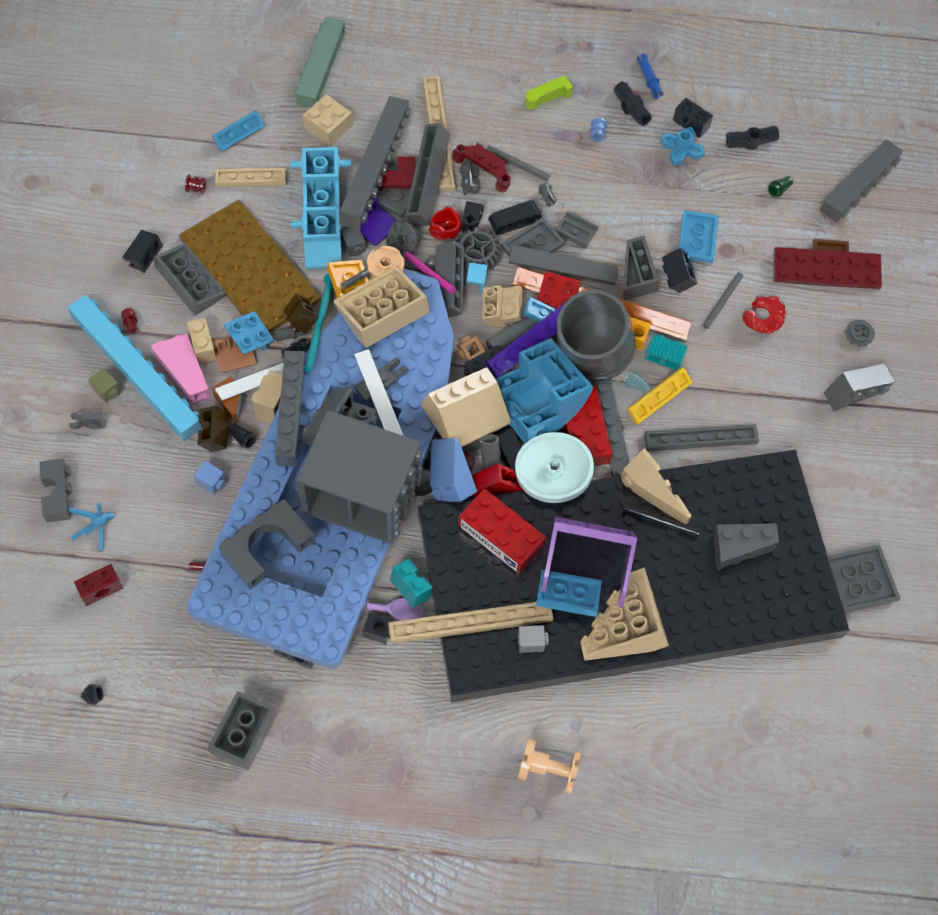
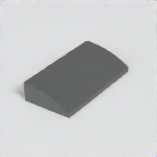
[154,243,226,315]

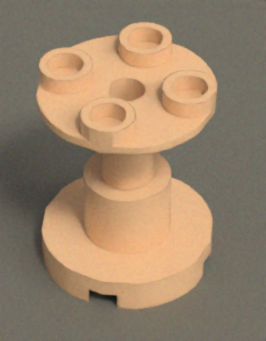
[367,246,404,281]
[517,738,581,794]

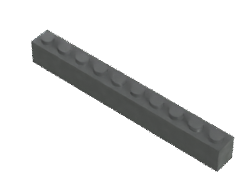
[339,96,411,230]

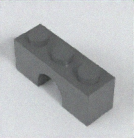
[39,458,73,523]

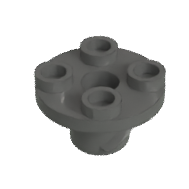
[386,221,420,257]

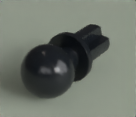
[281,339,311,359]

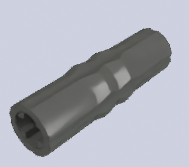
[486,316,538,350]

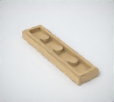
[215,168,286,187]

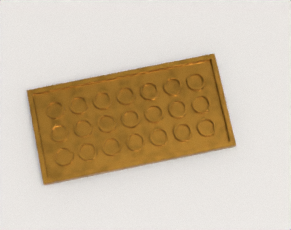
[179,199,321,333]

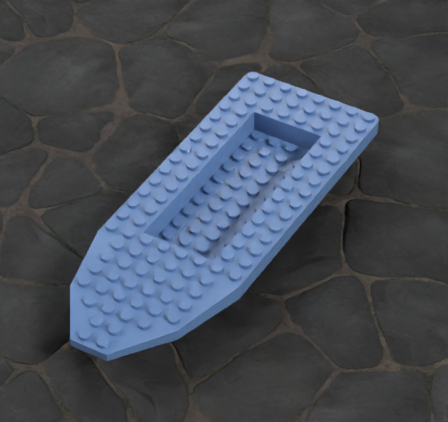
[187,269,454,669]

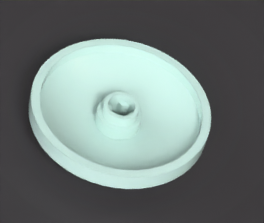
[515,432,594,503]

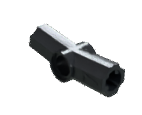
[613,81,652,127]
[726,126,780,150]

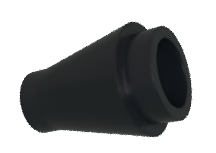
[228,423,256,449]

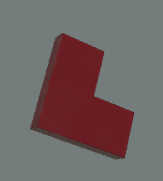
[380,156,415,189]

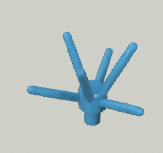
[69,503,114,551]

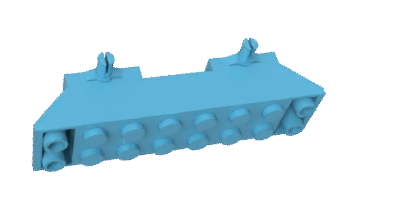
[290,147,351,269]

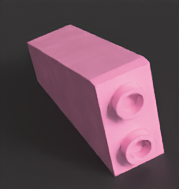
[151,334,210,404]

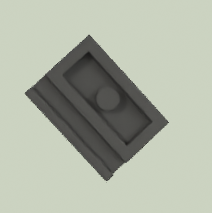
[555,211,599,249]

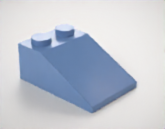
[430,438,477,502]

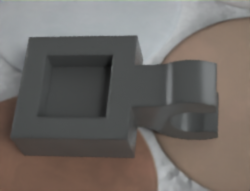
[69,412,106,430]

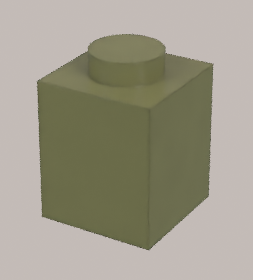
[88,368,121,403]

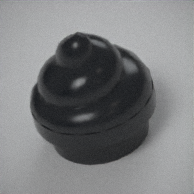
[81,684,103,705]

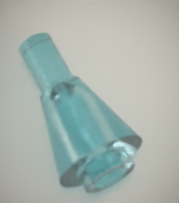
[624,370,653,392]

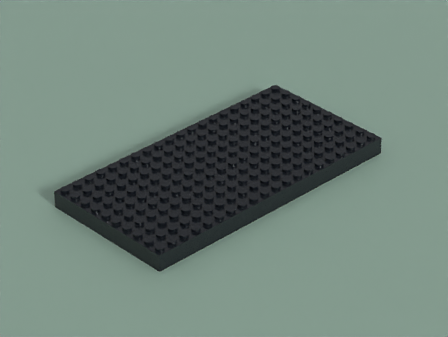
[418,449,849,702]

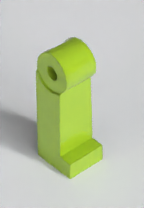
[525,75,573,110]

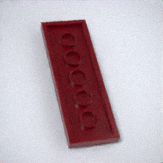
[773,247,882,290]

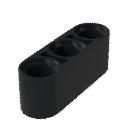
[488,200,542,235]
[492,427,522,470]

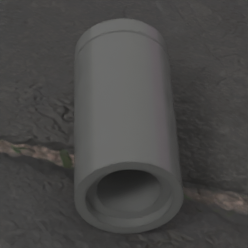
[480,435,501,470]

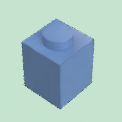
[193,461,226,495]

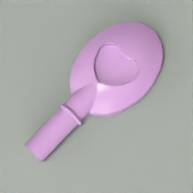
[366,598,424,621]

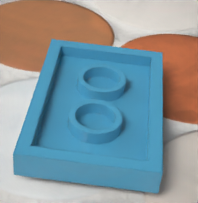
[678,210,718,264]
[536,570,602,617]

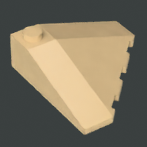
[580,568,669,660]

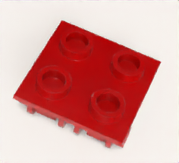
[537,271,580,309]

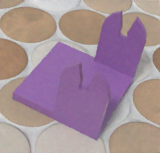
[541,517,637,608]

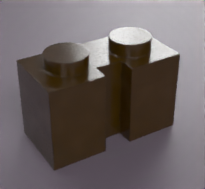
[283,293,319,334]
[197,406,229,452]

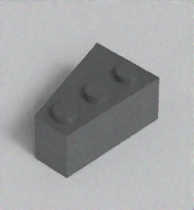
[623,235,659,300]
[824,364,895,411]
[713,524,779,570]

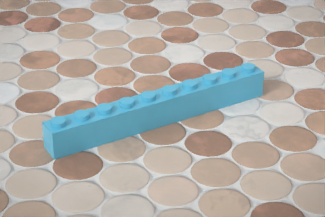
[67,295,202,441]

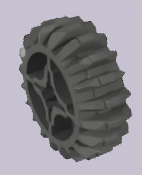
[456,228,502,272]

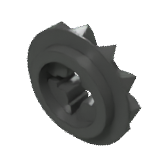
[845,320,875,347]

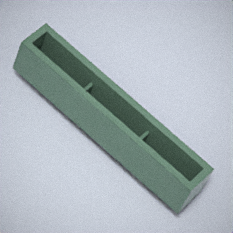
[294,16,345,108]

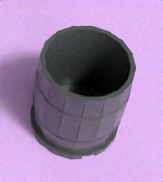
[557,290,636,381]

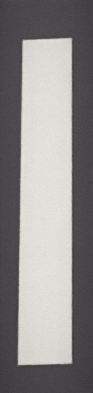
[354,349,404,436]
[215,363,284,400]

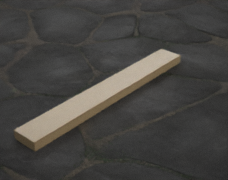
[423,76,455,192]
[388,602,553,644]

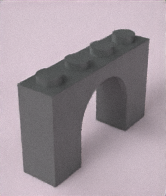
[218,499,315,590]

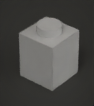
[518,626,549,653]

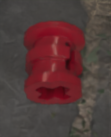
[185,174,206,194]

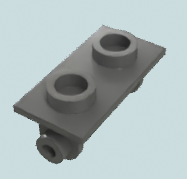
[459,159,480,196]

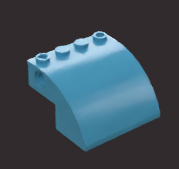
[495,338,593,443]

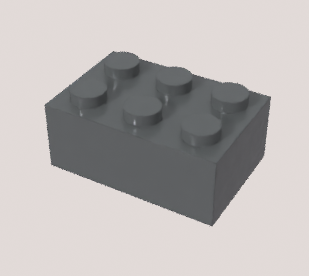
[208,691,277,771]

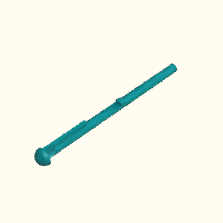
[304,273,333,372]

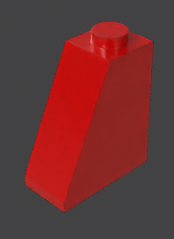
[469,464,524,498]

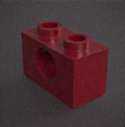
[73,564,124,606]

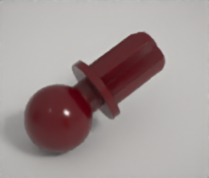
[121,308,138,334]

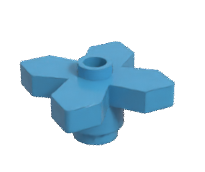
[660,127,705,166]

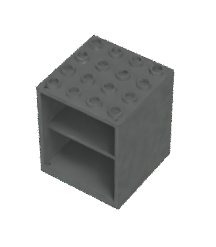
[296,410,423,545]

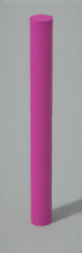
[403,251,456,294]

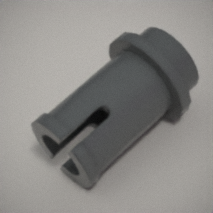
[538,183,557,207]

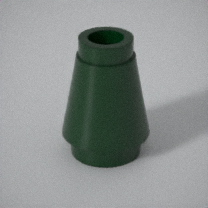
[768,176,793,197]

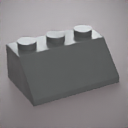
[303,388,354,446]

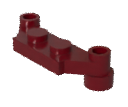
[451,143,511,192]

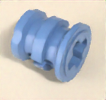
[590,118,608,142]

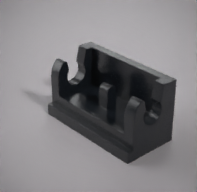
[122,230,163,273]

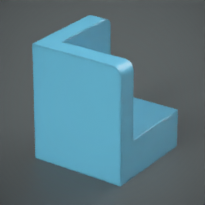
[467,263,487,292]

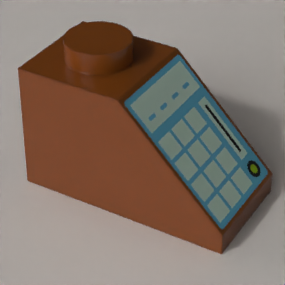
[211,376,243,423]

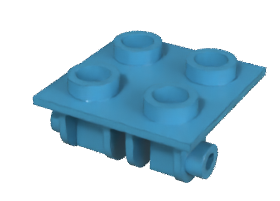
[224,311,275,355]

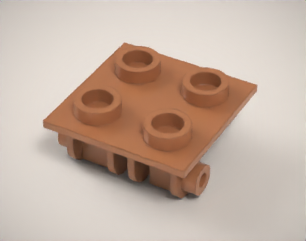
[212,336,257,373]

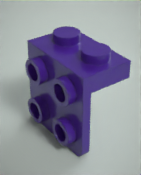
[360,196,397,246]

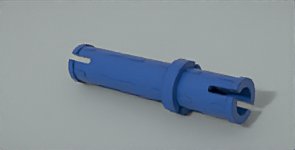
[636,54,663,99]

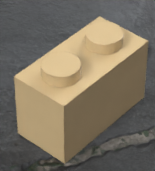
[187,318,216,364]

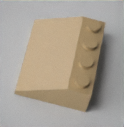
[333,266,430,348]
[421,367,511,448]

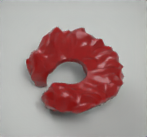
[742,296,786,334]

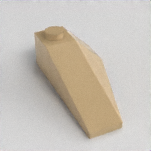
[621,448,691,525]

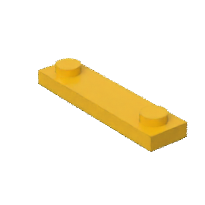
[626,367,693,424]

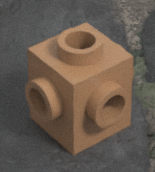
[456,334,485,361]

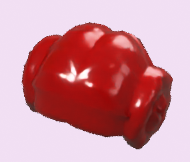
[428,206,462,241]

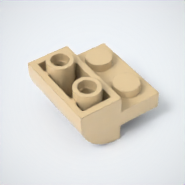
[482,285,522,327]

